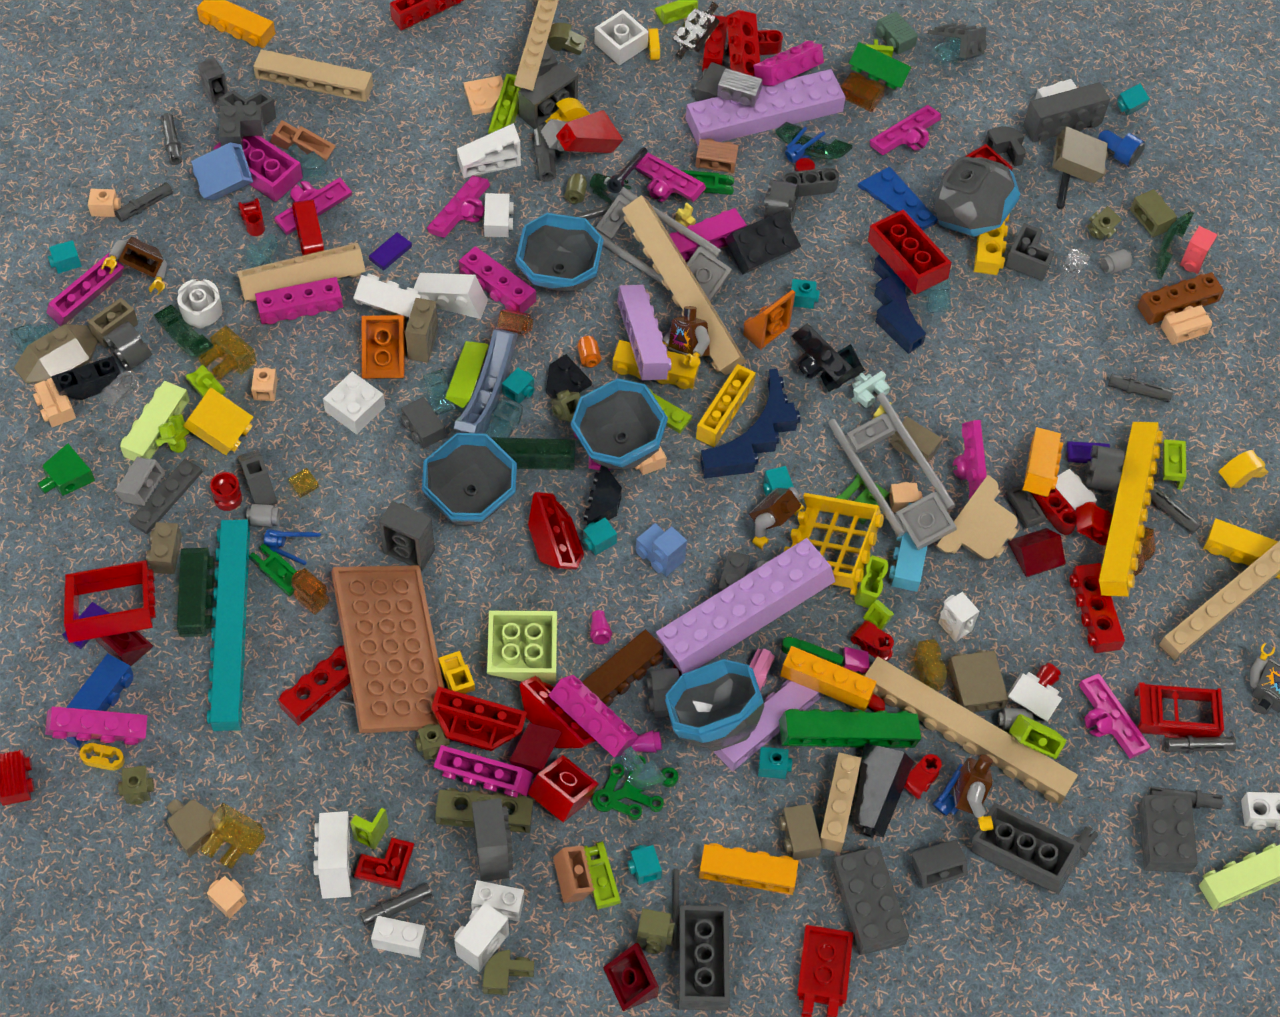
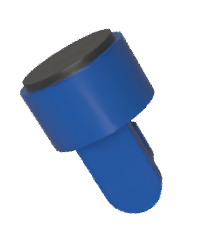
[1098,130,1145,167]

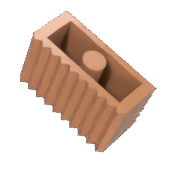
[695,139,739,173]
[553,846,594,903]

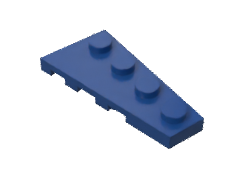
[858,167,938,230]

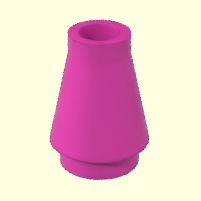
[590,610,612,645]
[629,730,662,753]

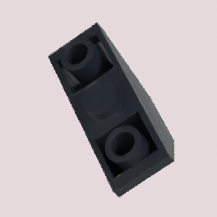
[51,356,121,400]
[584,465,622,525]

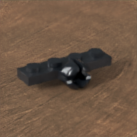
[792,323,855,385]

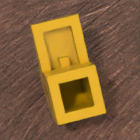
[545,98,590,123]
[1218,450,1268,488]
[438,651,475,694]

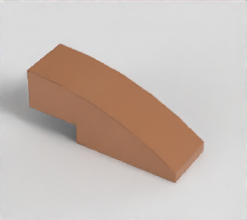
[270,120,335,162]

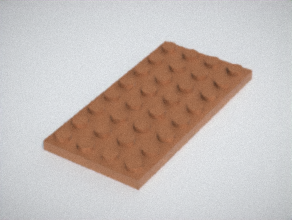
[331,565,444,733]

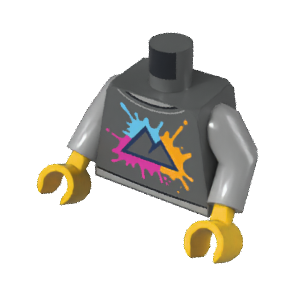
[1250,643,1280,715]

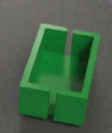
[848,42,911,90]

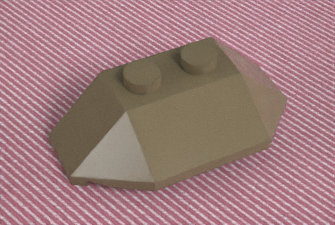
[14,324,98,384]

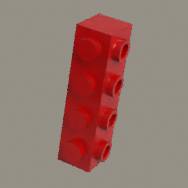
[390,0,464,31]

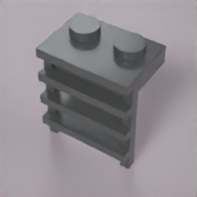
[927,23,987,58]

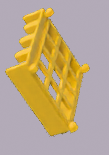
[784,493,884,596]

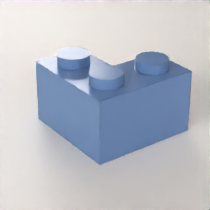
[636,523,687,576]

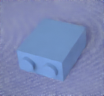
[191,142,253,200]

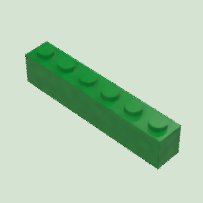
[779,709,921,748]

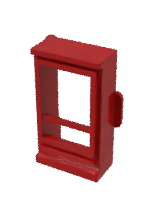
[1134,682,1224,738]

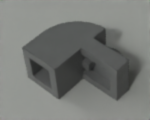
[985,126,1026,166]

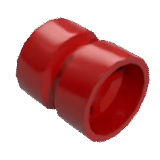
[210,472,242,511]

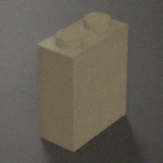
[1052,126,1108,183]
[405,298,438,363]
[948,650,1008,713]

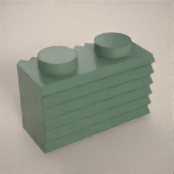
[876,11,918,55]

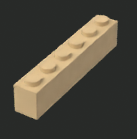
[253,49,373,102]
[237,243,366,301]

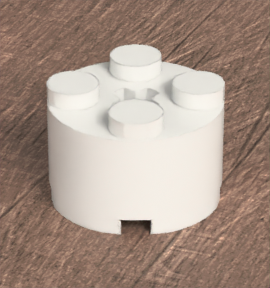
[177,279,223,328]

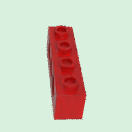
[727,10,760,76]
[1069,563,1125,653]
[278,645,351,726]

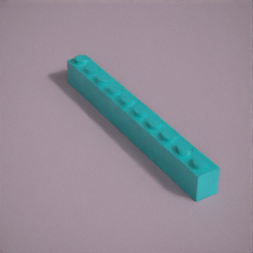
[207,519,250,731]

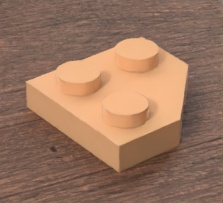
[464,76,503,115]

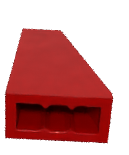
[556,110,623,153]

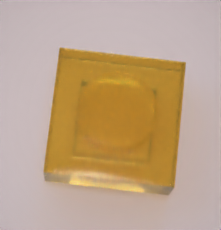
[288,468,319,498]

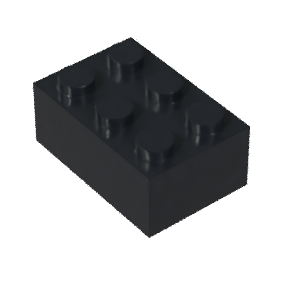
[725,210,801,275]

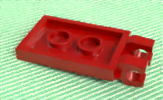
[797,925,854,1017]

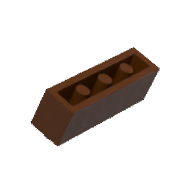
[582,629,664,707]

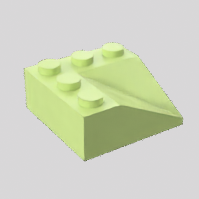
[487,611,557,684]

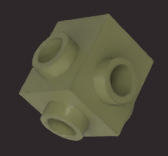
[1087,206,1122,240]
[551,390,581,422]
[415,724,450,760]
[118,765,154,805]

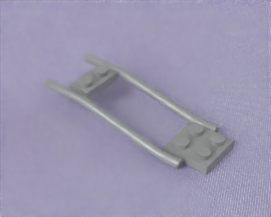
[595,177,733,302]
[828,393,957,550]

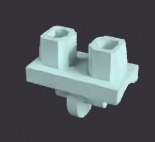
[851,371,890,408]

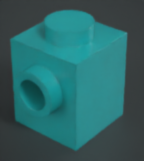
[1117,83,1150,116]
[47,240,82,274]
[791,279,820,309]
[502,367,535,405]
[763,466,794,496]
[582,518,617,556]
[758,747,792,779]
[627,845,662,885]

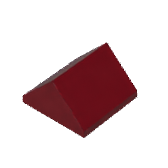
[1007,528,1066,578]
[95,631,153,666]
[509,723,562,775]
[603,943,659,1011]

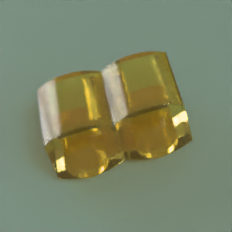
[914,639,947,691]

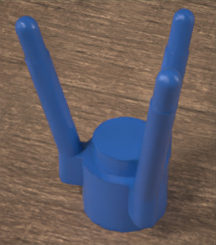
[785,127,830,164]
[264,529,321,565]
[932,764,963,816]

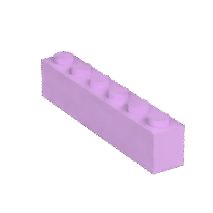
[617,285,671,380]
[714,680,824,772]

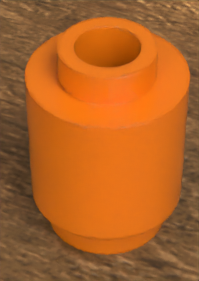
[577,336,601,368]

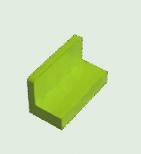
[655,0,698,25]
[1163,439,1186,490]
[350,808,389,850]

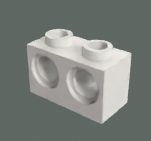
[938,592,980,642]
[1241,792,1280,830]
[471,880,524,922]

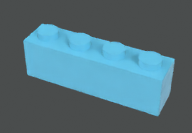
[889,502,927,592]

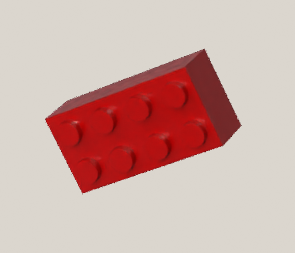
[868,209,952,295]

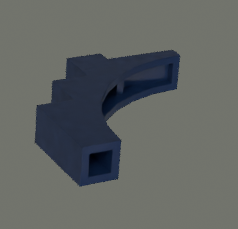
[873,255,926,354]
[700,369,800,479]

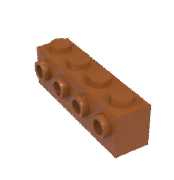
[1137,272,1224,325]

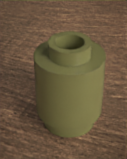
[565,173,587,204]

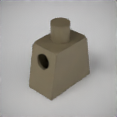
[167,799,225,858]

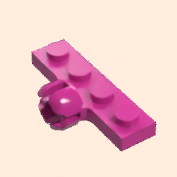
[870,105,941,155]
[636,153,706,202]
[427,175,490,238]
[275,177,352,236]
[952,420,987,500]
[1079,673,1151,759]

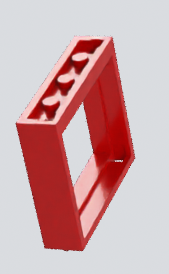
[64,560,156,643]

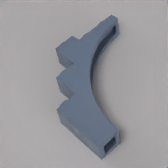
[454,328,518,434]

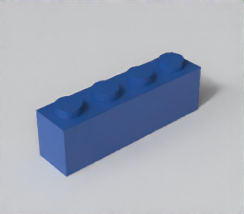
[64,653,134,748]

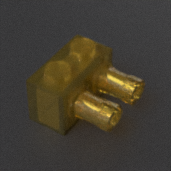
[198,325,257,380]
[200,803,266,869]

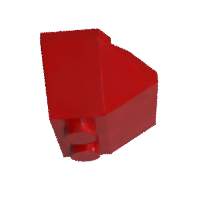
[528,492,584,570]
[519,676,596,748]
[431,686,527,751]

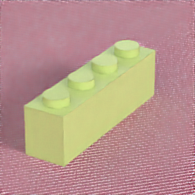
[120,381,190,461]
[1199,843,1280,911]

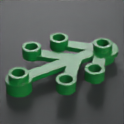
[592,755,678,820]

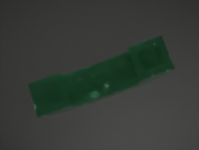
[776,122,853,159]
[1156,211,1194,280]
[154,305,214,358]

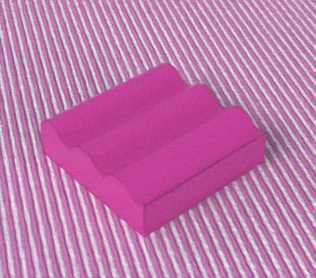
[842,647,870,673]

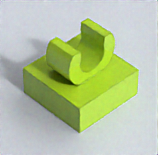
[863,600,894,630]

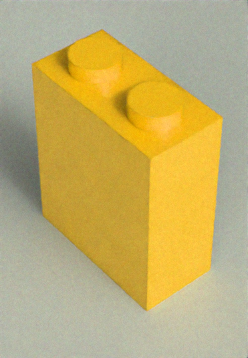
[183,387,253,455]

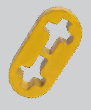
[648,28,660,60]
[79,743,125,771]

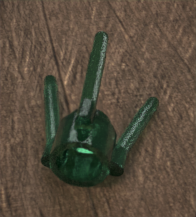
[590,173,631,205]

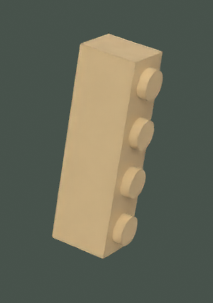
[820,752,861,853]

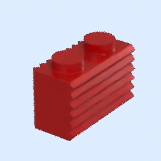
[1076,502,1113,545]
[0,750,35,806]

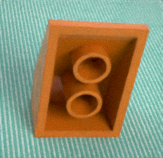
[743,290,795,350]
[362,315,407,379]

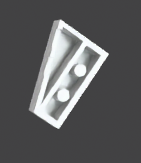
[457,123,521,178]
[413,273,488,319]
[353,274,422,320]
[314,811,351,899]

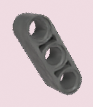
[783,168,839,197]

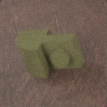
[547,23,586,55]

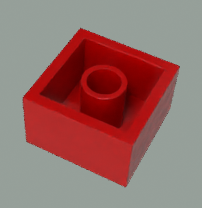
[527,755,599,823]

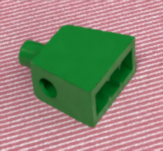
[37,443,95,496]

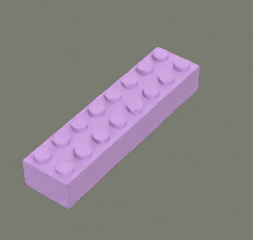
[686,69,846,146]
[656,538,835,674]

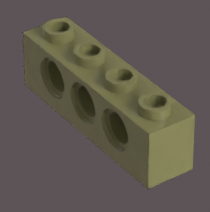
[435,788,533,833]

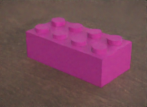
[214,136,303,202]

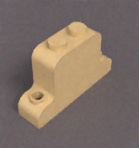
[936,475,1018,560]

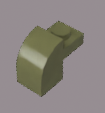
[483,950,535,995]

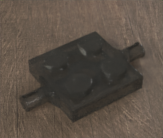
[673,2,720,60]

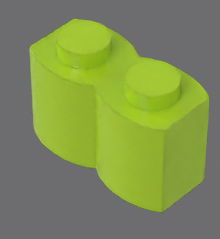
[854,555,888,608]

